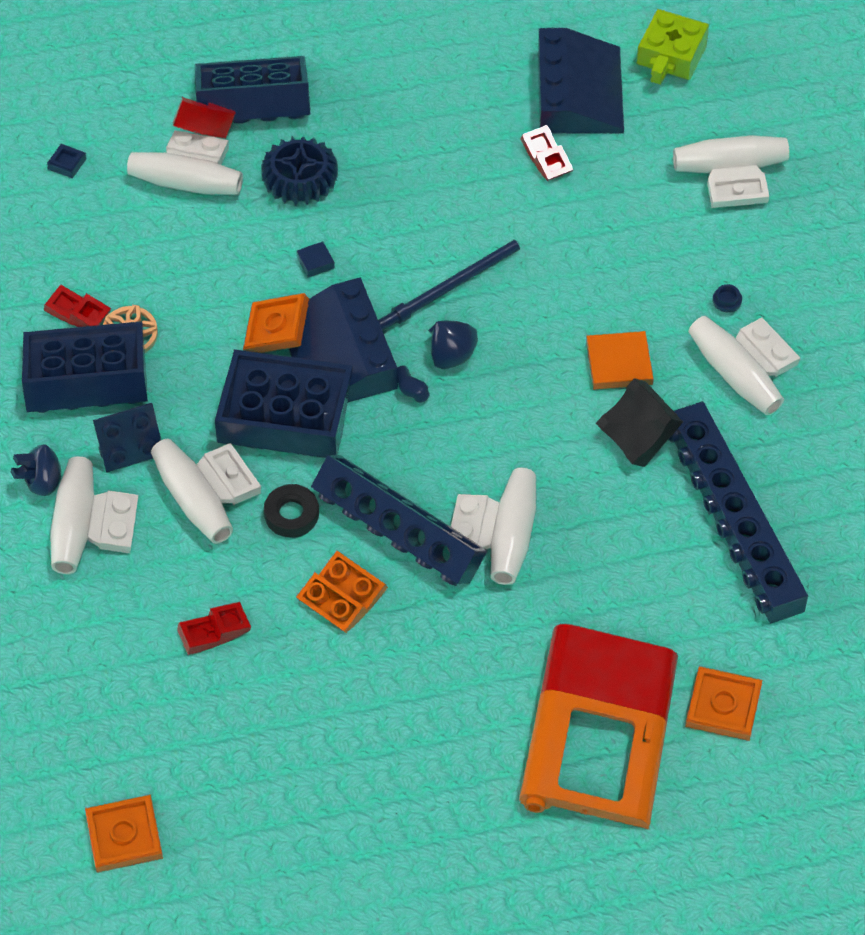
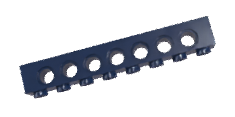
[669,401,808,624]

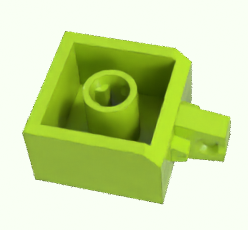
[637,9,709,85]

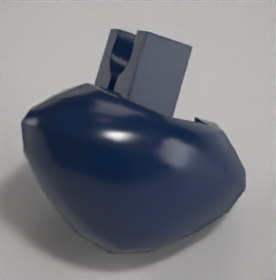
[428,320,478,369]
[10,444,61,496]

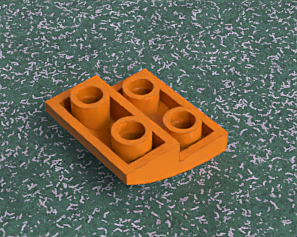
[296,551,388,633]

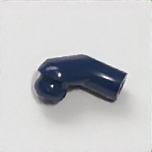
[397,366,430,402]

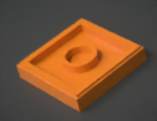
[243,293,309,353]
[586,331,653,390]
[685,666,763,741]
[85,795,163,873]

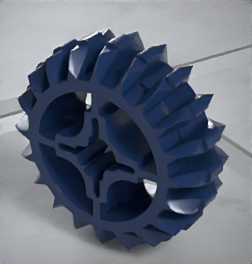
[261,135,338,206]

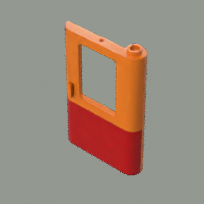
[519,624,678,829]

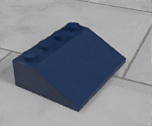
[538,28,624,133]
[195,56,311,123]
[288,277,398,402]
[22,321,148,413]
[215,349,353,458]

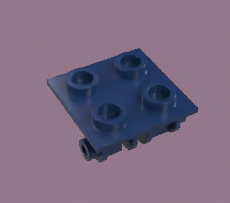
[93,403,161,473]

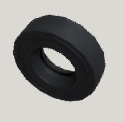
[264,484,319,537]

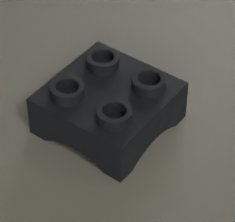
[596,378,683,467]

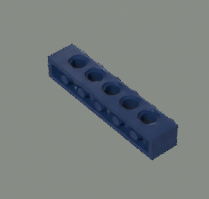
[311,455,488,586]

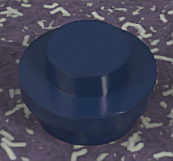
[712,284,742,312]

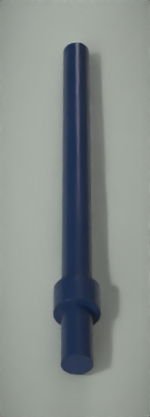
[378,240,520,331]

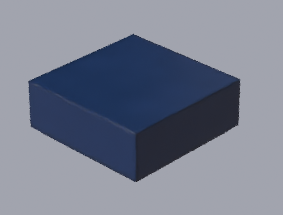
[47,144,87,178]
[296,241,335,277]

